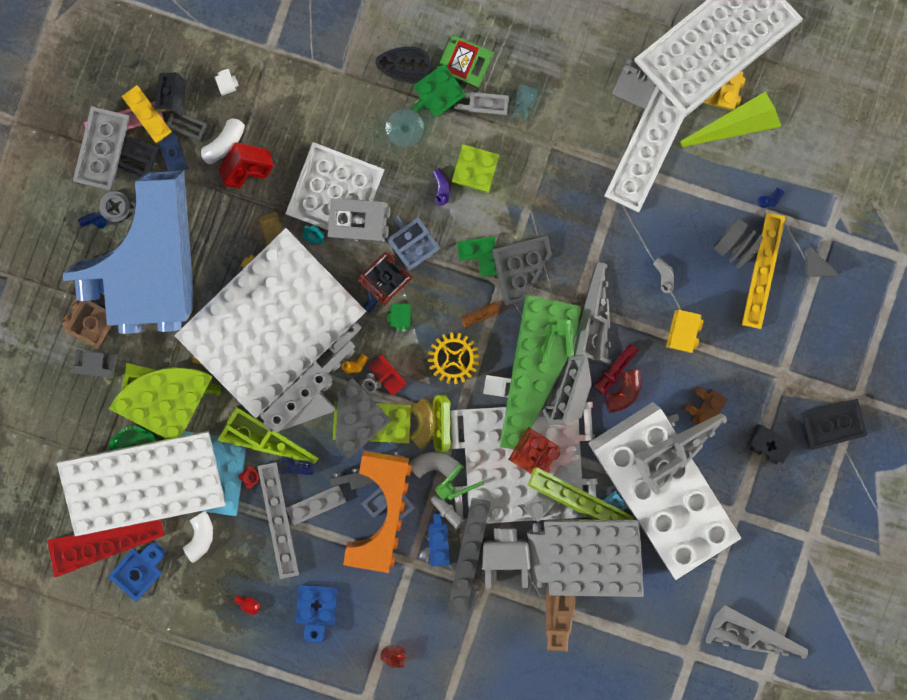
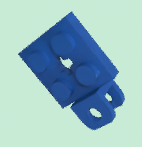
[108,542,166,602]
[296,585,337,643]

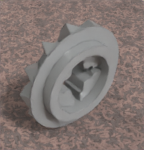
[99,191,130,222]

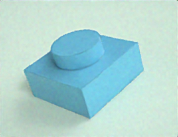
[602,491,628,511]

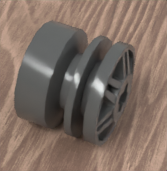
[713,217,764,269]

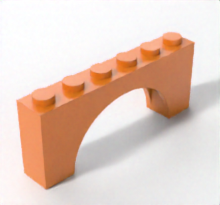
[343,450,412,573]

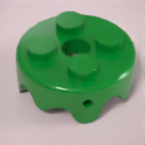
[109,426,157,451]

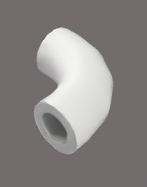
[201,119,245,164]
[183,510,213,563]

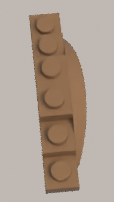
[545,583,576,652]

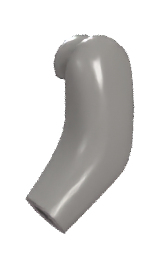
[653,257,674,293]

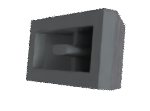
[804,247,838,277]

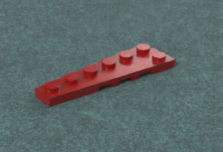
[47,519,165,577]

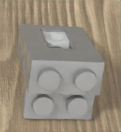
[328,198,390,243]

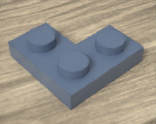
[361,488,415,520]

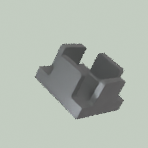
[72,350,117,378]

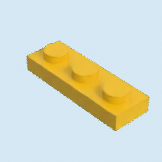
[122,85,172,143]

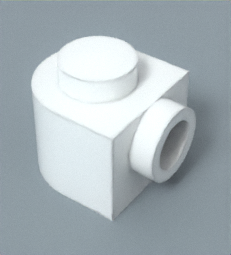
[215,69,239,96]

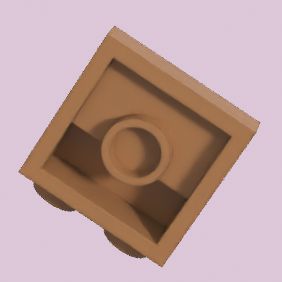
[62,299,112,349]

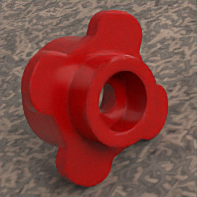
[239,466,260,489]

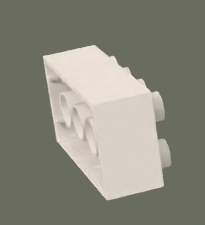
[588,402,741,580]

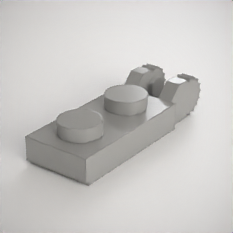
[454,92,509,116]

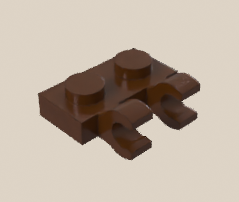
[683,386,728,425]

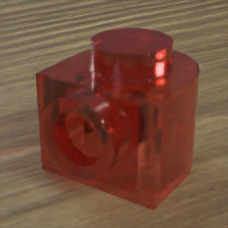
[380,645,406,668]

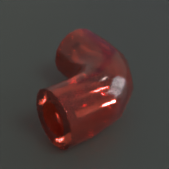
[605,369,641,413]

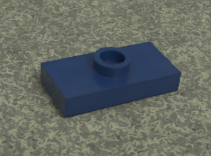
[158,132,189,171]

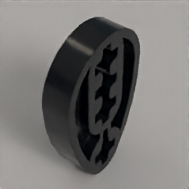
[375,46,431,84]

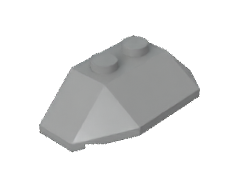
[542,355,592,425]

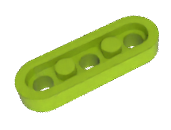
[433,395,451,453]

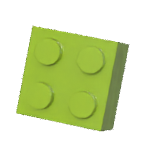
[452,144,499,193]

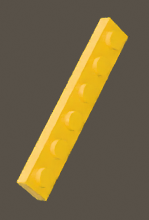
[742,213,786,329]

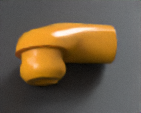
[341,353,369,374]

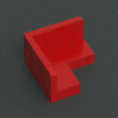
[219,142,274,189]

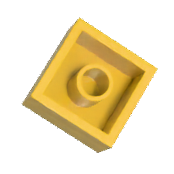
[666,310,703,353]

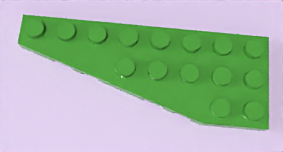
[499,295,582,451]

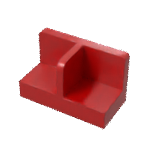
[368,354,407,396]

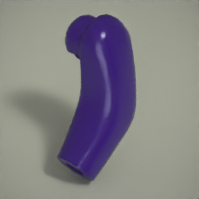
[432,168,451,206]

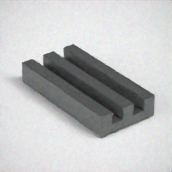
[166,112,209,142]

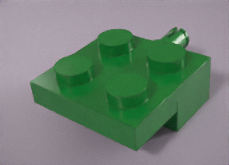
[411,64,467,118]

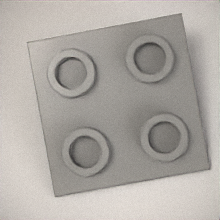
[612,59,657,109]

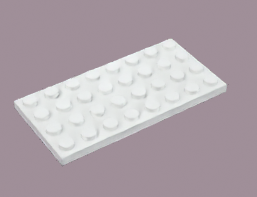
[635,0,803,117]
[57,431,226,536]

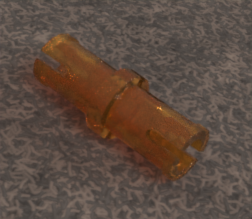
[460,301,500,329]

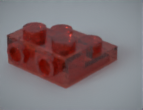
[508,427,562,474]

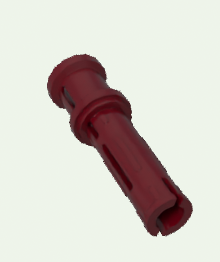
[591,343,639,396]

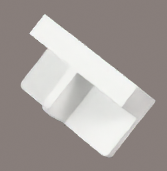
[483,375,511,397]

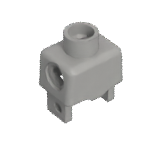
[482,527,531,588]

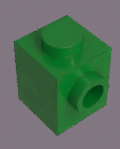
[387,304,411,331]

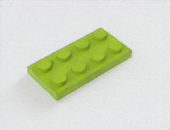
[333,401,411,443]

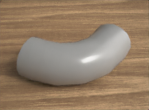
[408,451,461,478]

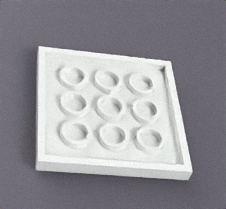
[285,142,385,241]

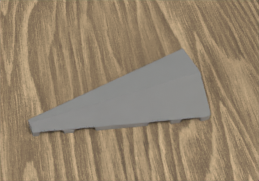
[573,263,612,365]
[634,413,727,495]
[706,605,808,659]

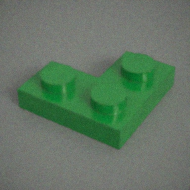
[457,236,497,277]

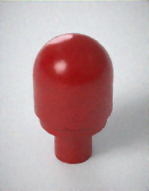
[234,595,260,615]

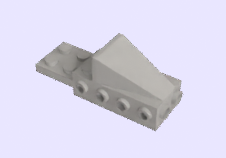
[260,340,355,433]

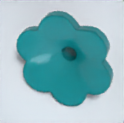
[302,225,325,244]

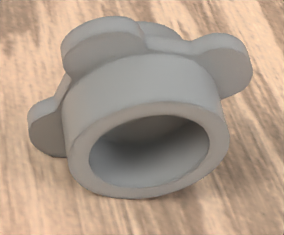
[359,373,382,395]

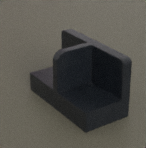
[155,72,186,116]

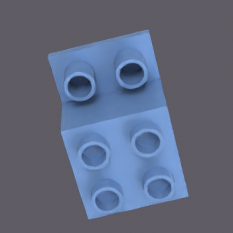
[63,171,195,334]

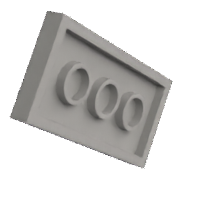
[73,106,130,191]

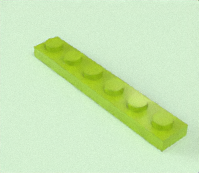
[527,467,634,520]

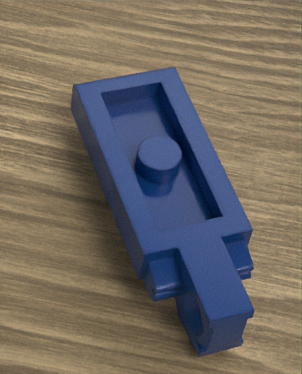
[428,513,450,566]

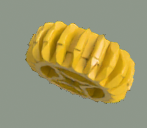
[428,332,480,384]

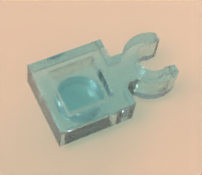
[514,84,538,121]

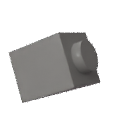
[523,465,576,522]

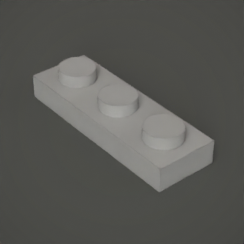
[286,485,346,525]

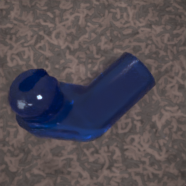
[758,187,785,209]
[78,212,107,229]
[363,286,380,313]

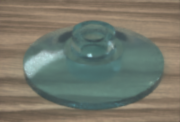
[386,109,424,147]

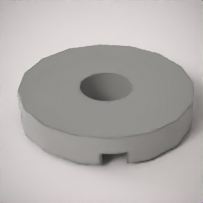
[329,322,361,354]

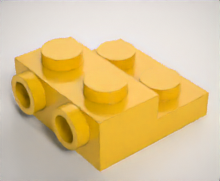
[703,71,745,110]

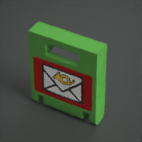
[437,35,494,88]

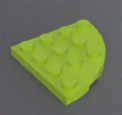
[109,367,213,439]

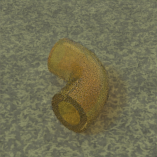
[409,396,437,451]

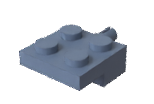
[387,215,440,271]

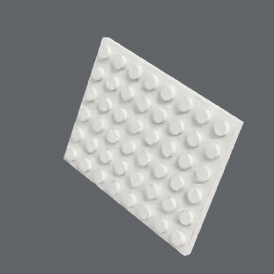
[174,228,366,418]

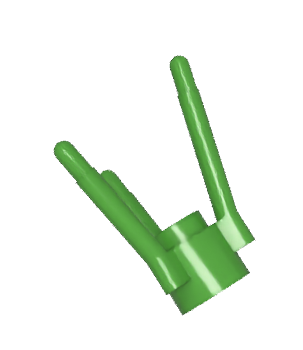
[543,319,574,363]
[435,465,484,501]

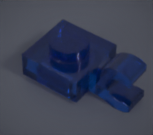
[280,459,314,475]

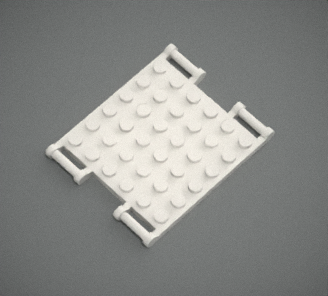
[450,402,598,525]

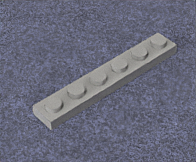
[258,462,299,579]

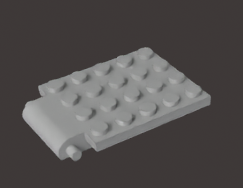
[527,519,644,597]

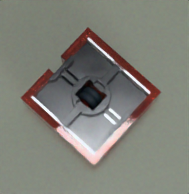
[357,251,413,307]

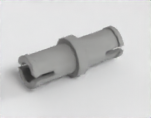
[430,494,465,529]

